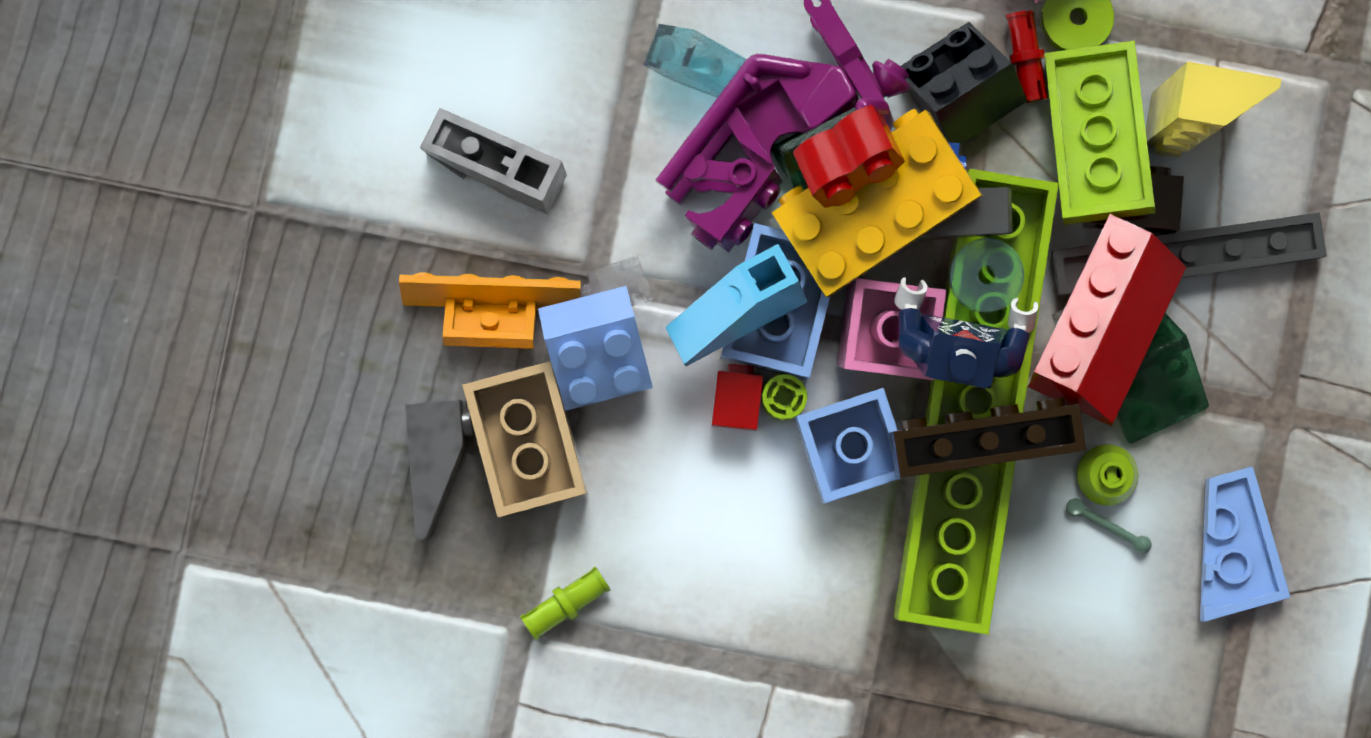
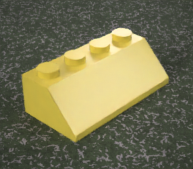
[1146,62,1282,157]

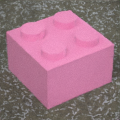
[837,278,946,380]

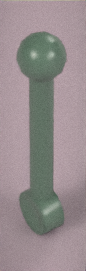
[1066,498,1152,553]

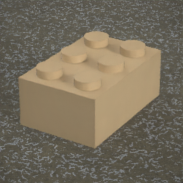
[462,361,588,518]

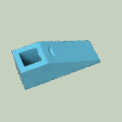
[665,244,808,366]

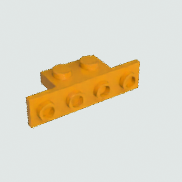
[399,272,581,349]

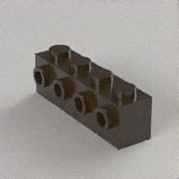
[889,397,1086,478]

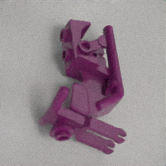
[655,0,911,252]

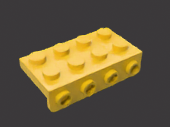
[771,109,983,297]

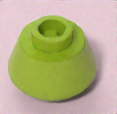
[1077,444,1139,506]

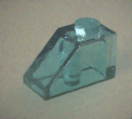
[644,24,747,97]

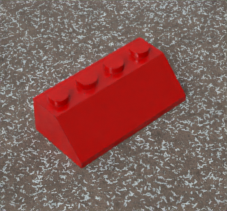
[1028,214,1186,426]

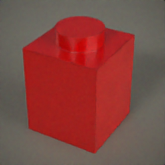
[711,364,763,431]

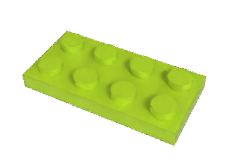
[1045,40,1156,225]

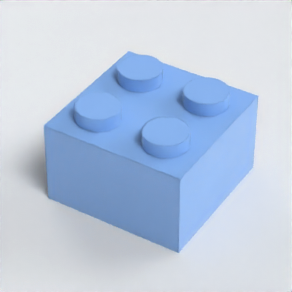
[538,286,653,411]
[794,388,904,503]

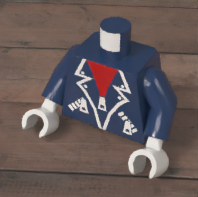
[894,277,1038,388]

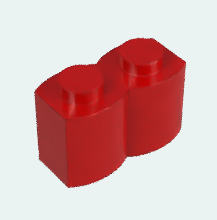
[793,105,905,208]

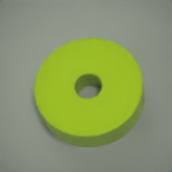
[1040,0,1114,51]

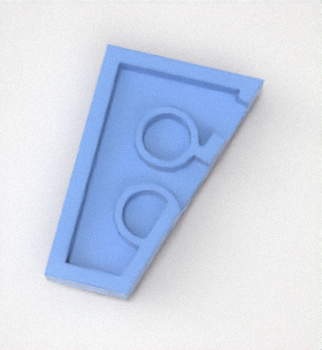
[1200,467,1291,622]

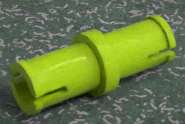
[520,566,611,640]

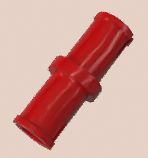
[1005,10,1048,103]

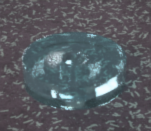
[949,238,1024,313]

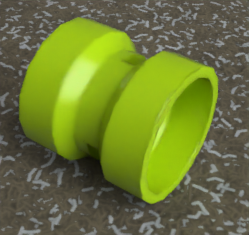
[761,374,807,421]

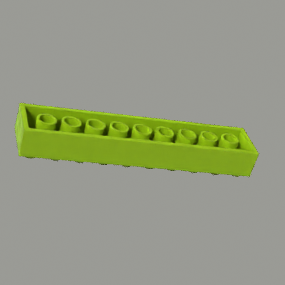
[893,169,1059,635]

